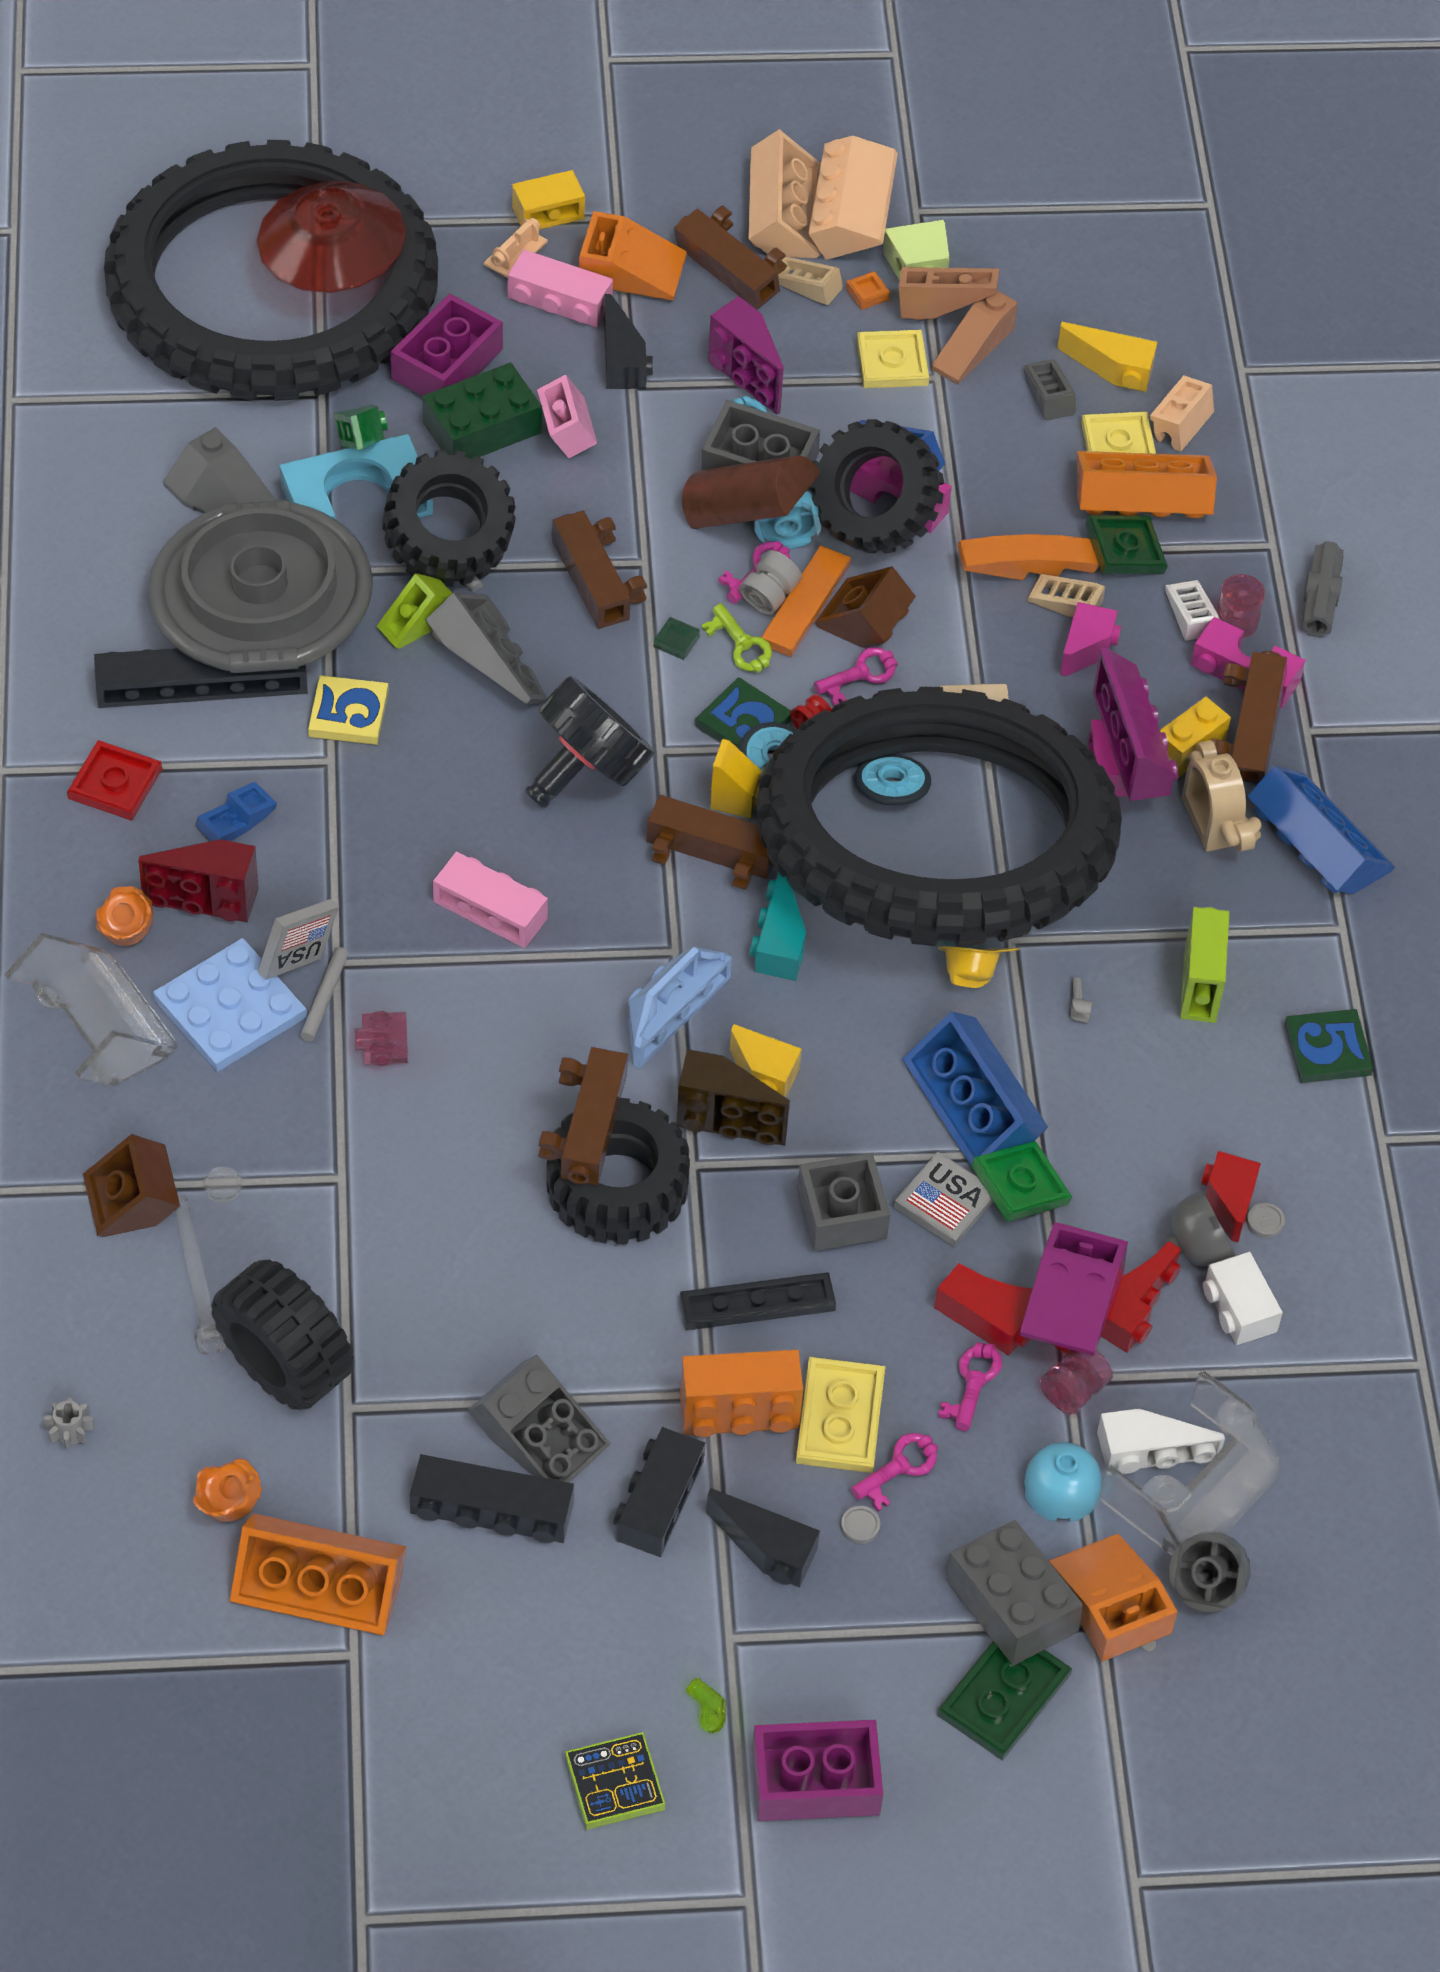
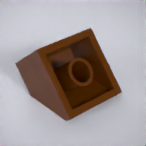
[815,566,916,647]
[83,1134,180,1237]

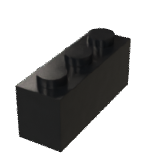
[613,1427,706,1557]

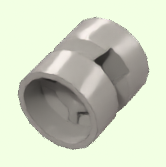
[739,550,802,615]

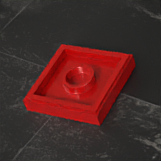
[67,740,163,821]

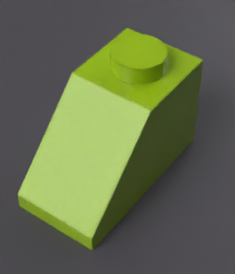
[376,573,452,649]

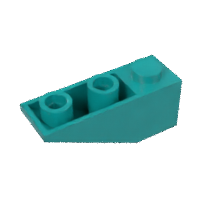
[750,873,806,981]

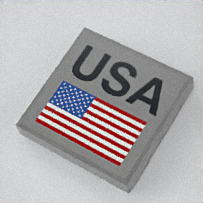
[258,899,339,980]
[894,1152,994,1247]

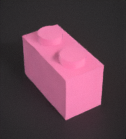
[537,375,598,458]

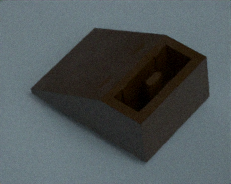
[676,1049,790,1146]

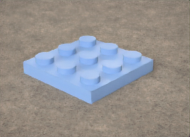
[153,938,307,1072]

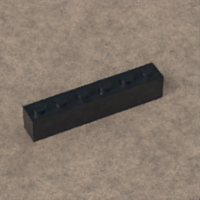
[94,648,308,708]

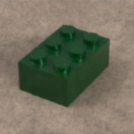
[422,362,542,459]

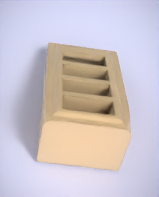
[778,257,843,305]
[1028,574,1106,618]

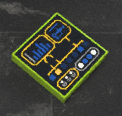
[565,1732,666,1830]

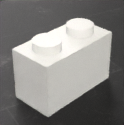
[1203,1252,1283,1346]

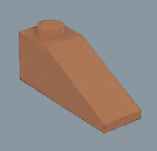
[899,267,1000,320]
[931,290,1018,385]

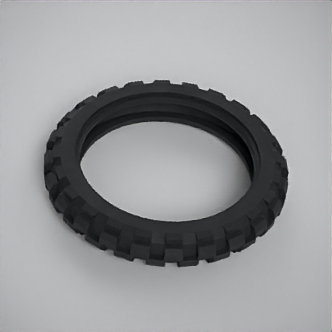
[104,140,439,401]
[756,686,1122,947]

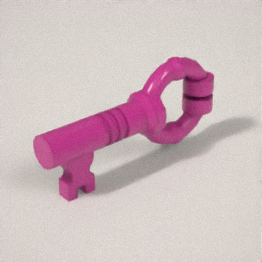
[718,541,791,604]
[814,647,898,706]
[938,1342,1003,1431]
[851,1433,939,1512]

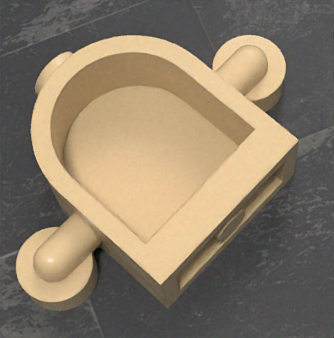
[1181,740,1255,852]

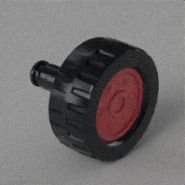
[526,676,654,808]

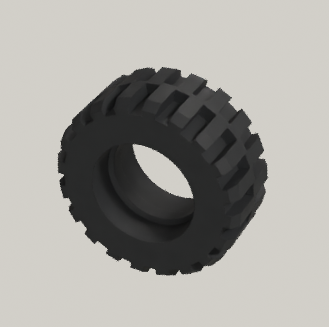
[808,419,944,554]
[382,450,516,587]
[546,1098,690,1245]
[211,1260,354,1410]

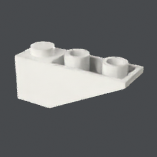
[1097,1409,1225,1474]

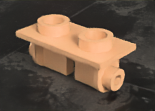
[483,218,548,278]

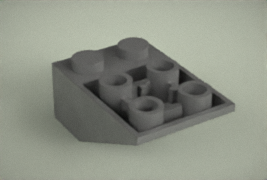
[467,1355,610,1483]

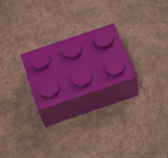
[391,293,503,396]
[752,1720,883,1821]

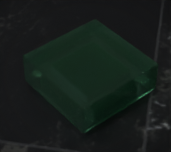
[654,617,700,660]

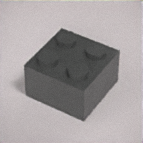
[797,1152,890,1251]

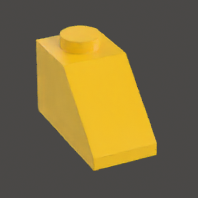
[710,739,762,819]
[730,1024,802,1097]

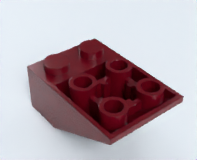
[138,839,259,923]

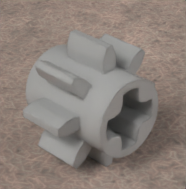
[44,1397,94,1449]

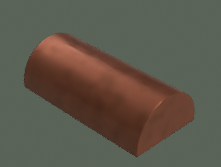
[682,455,820,529]

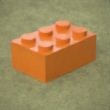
[680,1349,803,1437]

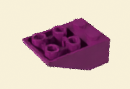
[708,296,784,415]
[1020,1221,1128,1356]

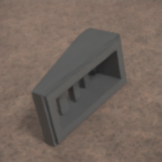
[1024,359,1076,420]

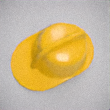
[938,947,1019,988]

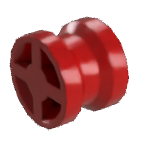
[790,694,832,729]

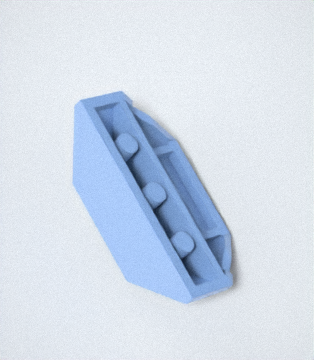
[628,947,732,1069]

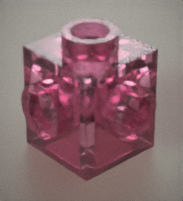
[355,1011,408,1066]

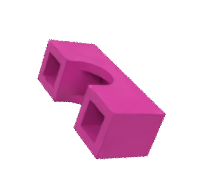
[850,456,952,533]
[1191,617,1305,708]

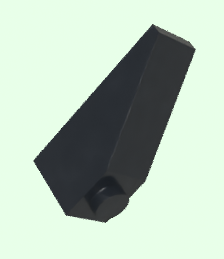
[604,294,653,389]
[706,1488,820,1588]

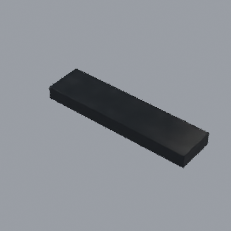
[679,1272,836,1331]

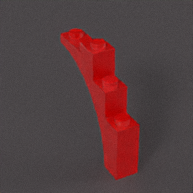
[934,1241,1181,1356]

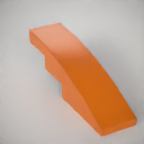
[957,534,1100,581]

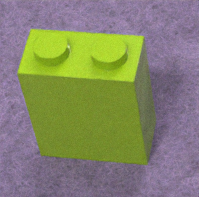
[1180,907,1230,1023]

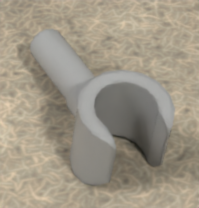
[1070,977,1093,1023]

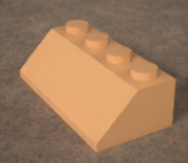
[748,129,821,258]
[808,135,898,260]

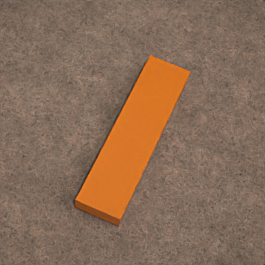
[761,545,851,657]

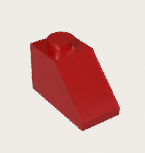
[1201,1151,1261,1243]

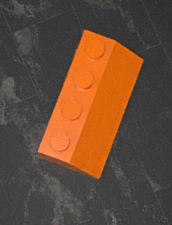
[1077,451,1217,518]
[229,1513,407,1635]

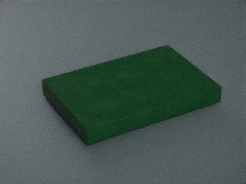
[937,1641,1072,1761]

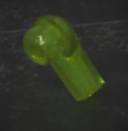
[686,1677,726,1733]

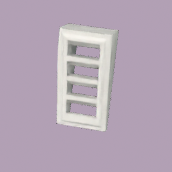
[1165,580,1219,641]

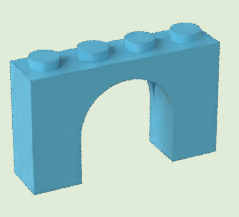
[279,434,433,519]

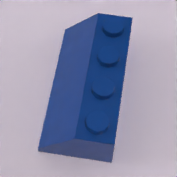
[1247,765,1395,894]
[903,1011,1048,1165]

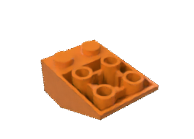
[579,211,687,301]
[1049,1534,1178,1662]

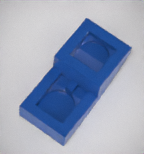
[196,782,277,841]

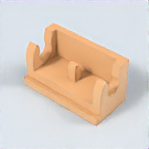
[1150,375,1214,452]

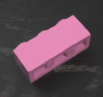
[508,249,613,327]
[433,851,548,948]

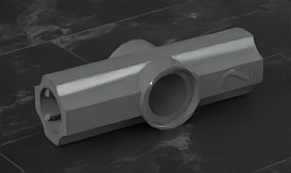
[1302,541,1344,637]

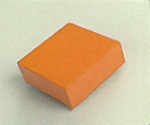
[846,271,890,310]

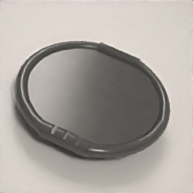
[148,500,373,673]

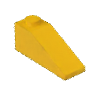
[1057,321,1157,392]

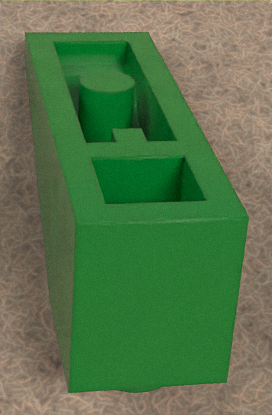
[334,405,388,450]

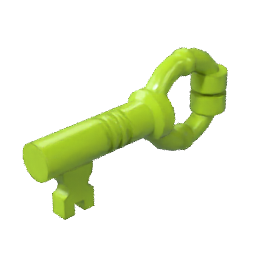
[702,603,772,674]

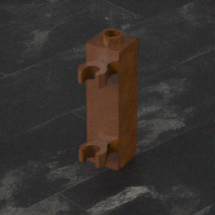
[674,205,787,310]
[552,510,647,629]
[1211,651,1287,784]
[647,795,775,890]
[539,1047,628,1185]

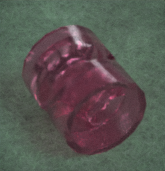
[1216,574,1265,638]
[1040,1349,1113,1415]

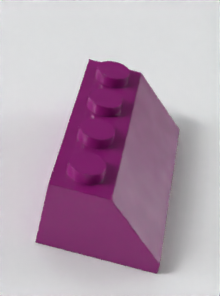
[1092,648,1178,801]

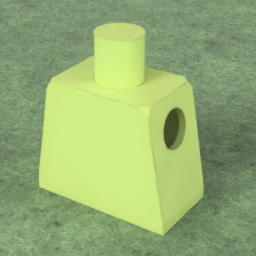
[883,220,949,280]

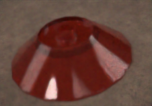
[256,181,406,293]

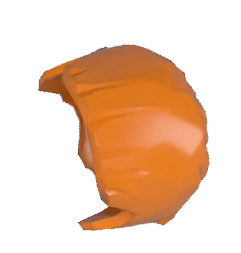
[95,886,154,946]
[193,1458,262,1522]

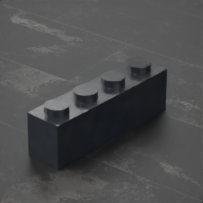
[410,1454,574,1543]

